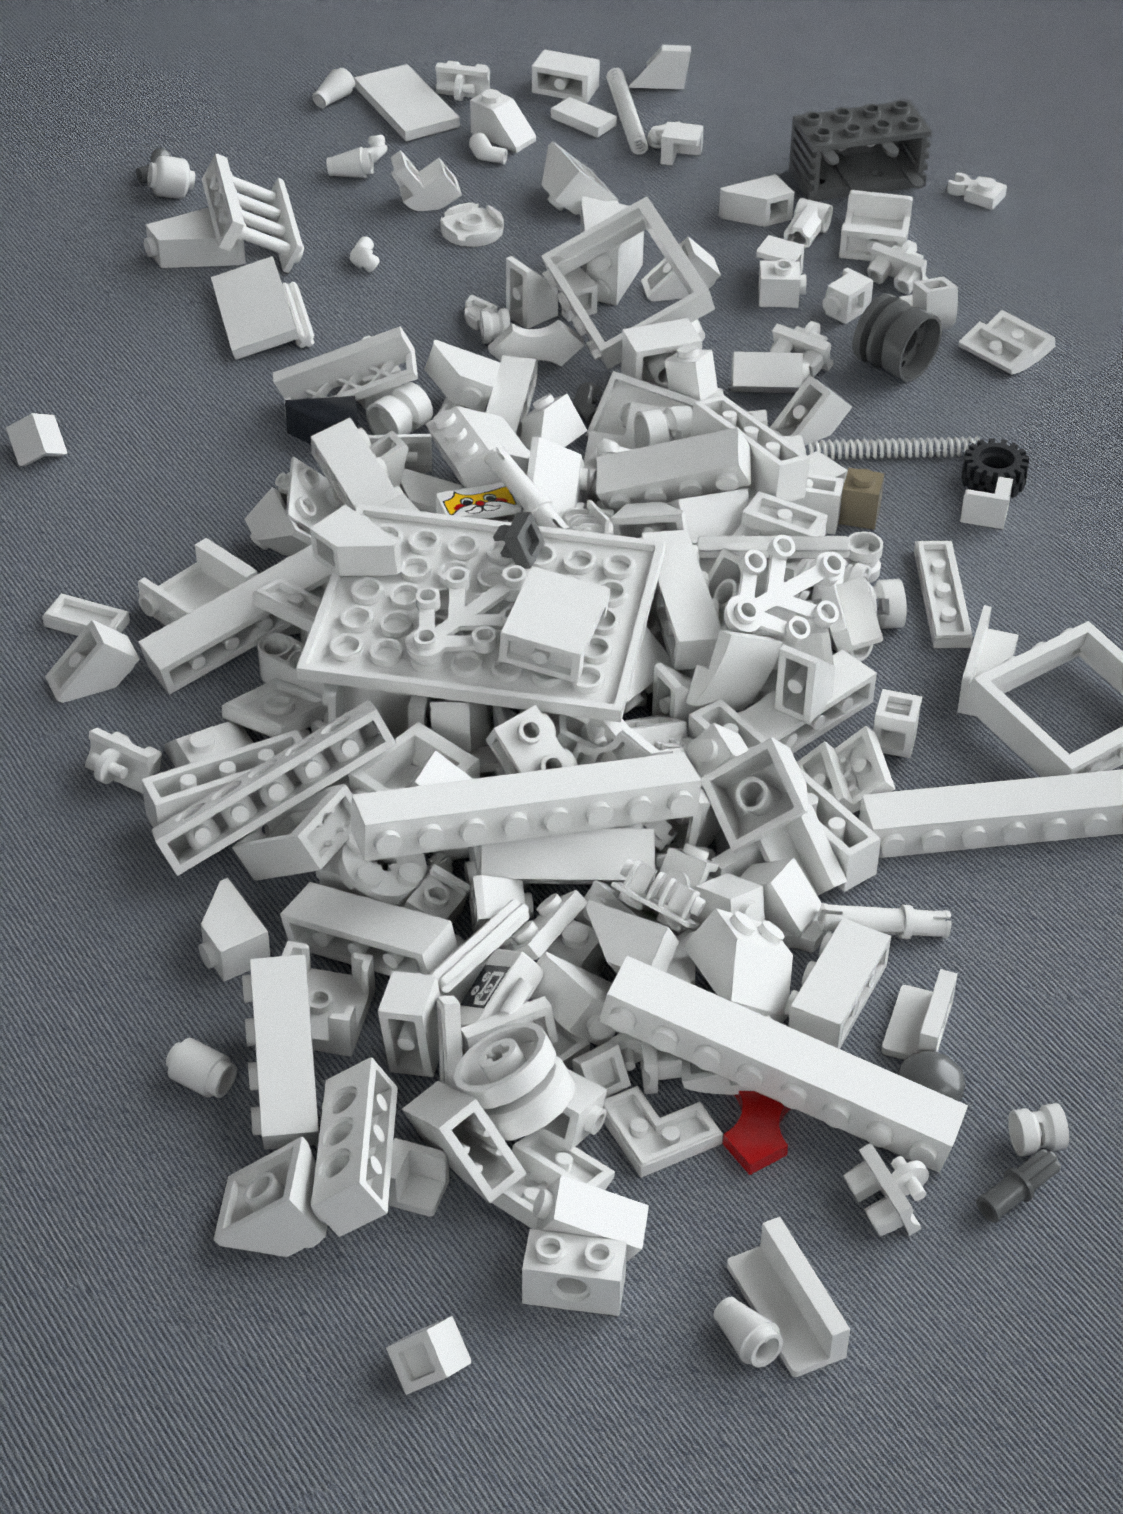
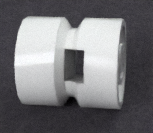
[366,382,433,435]
[633,405,693,448]
[867,578,907,629]

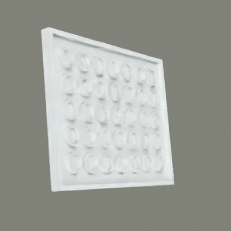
[296,504,665,722]

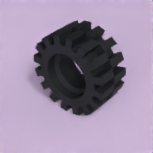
[961,438,1029,498]

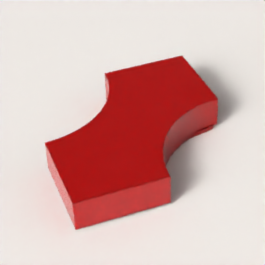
[722,1091,791,1175]

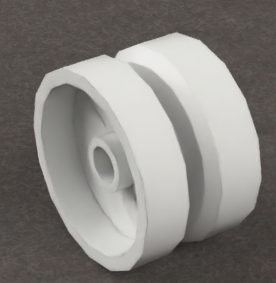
[453,1022,576,1140]

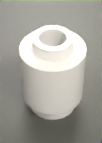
[166,1038,237,1098]

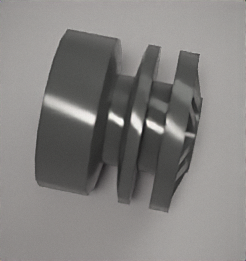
[852,294,942,382]

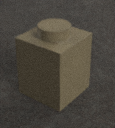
[839,468,885,530]

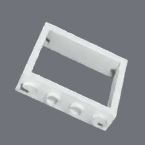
[541,196,715,369]
[965,621,1123,777]

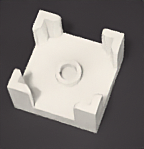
[282,941,375,1057]

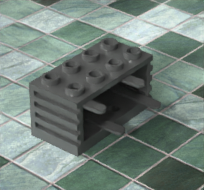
[788,100,932,201]

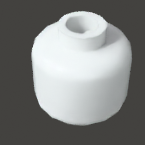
[147,156,195,199]

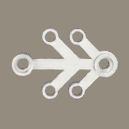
[724,535,845,644]
[406,565,528,665]

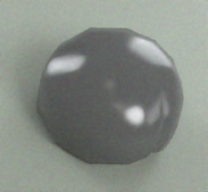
[897,1051,966,1101]

